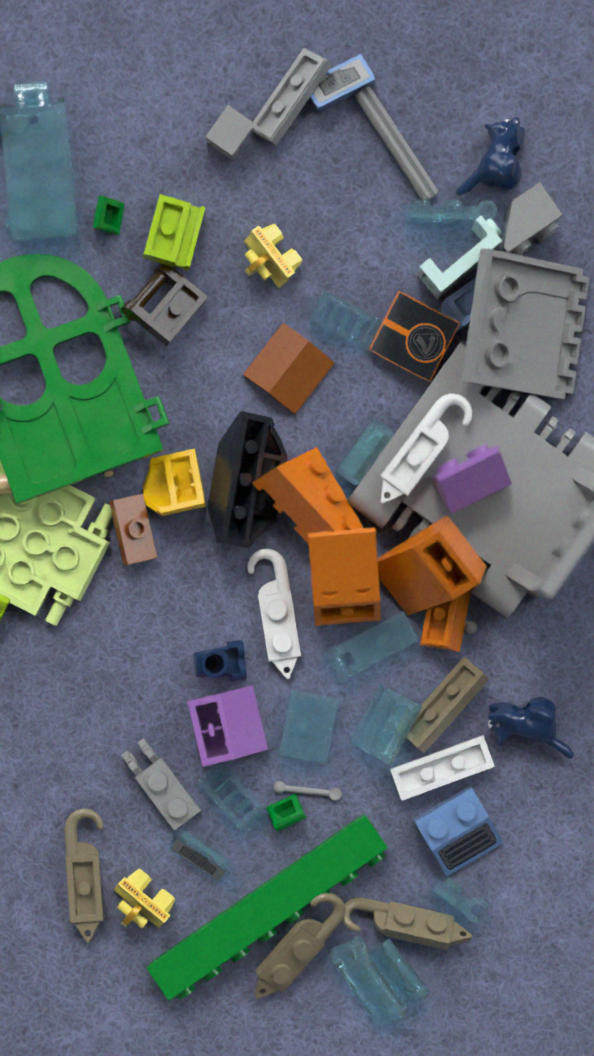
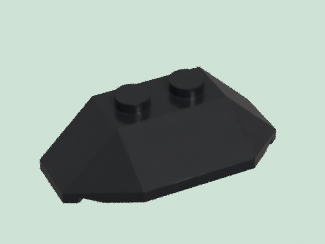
[207,411,287,548]

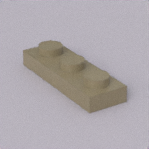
[399,657,489,753]

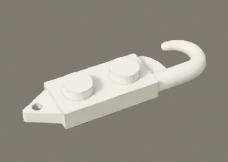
[380,394,472,503]
[248,549,301,679]

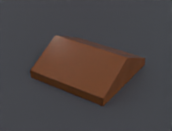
[243,323,335,414]

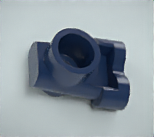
[193,640,247,681]

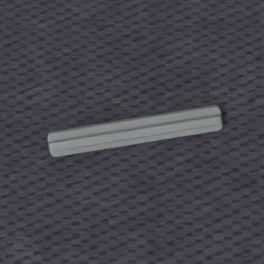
[356,86,438,202]

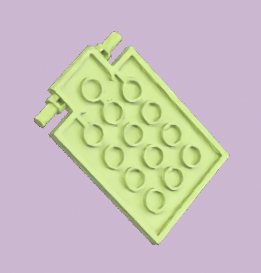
[0,460,112,626]

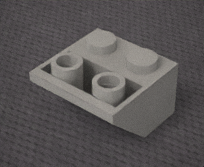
[500,182,562,256]

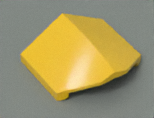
[142,448,206,516]

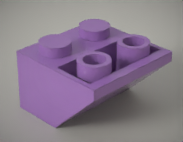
[432,444,512,514]
[187,685,268,766]

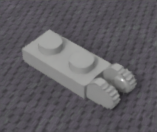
[121,738,201,831]

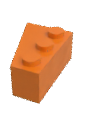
[252,447,364,544]

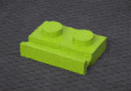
[142,194,206,271]

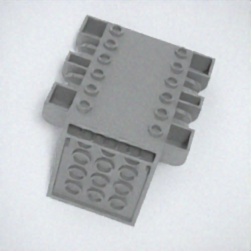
[347,342,594,618]

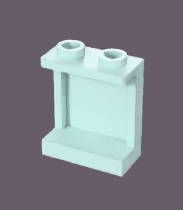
[417,216,502,300]

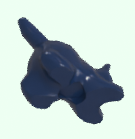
[455,117,525,196]
[488,697,574,759]

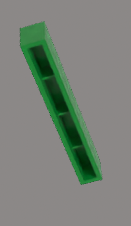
[146,813,388,1001]

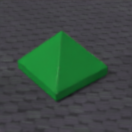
[93,195,125,235]
[266,794,306,831]

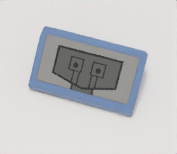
[310,54,376,113]

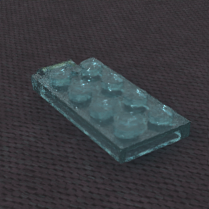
[0,80,79,242]

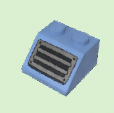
[413,786,503,876]

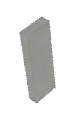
[251,48,332,146]

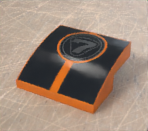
[369,290,460,382]

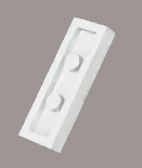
[390,735,495,801]

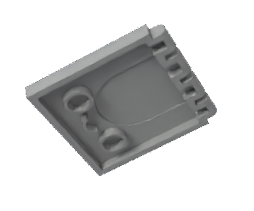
[461,248,590,399]

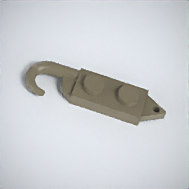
[64,808,104,943]
[254,893,345,999]
[342,897,472,950]

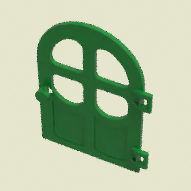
[0,254,170,504]

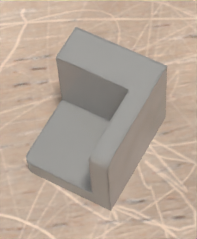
[205,105,254,161]

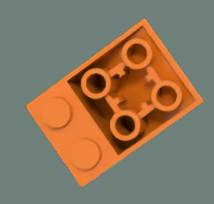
[377,515,487,615]
[308,528,381,626]

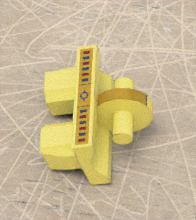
[243,224,303,288]
[113,869,176,928]

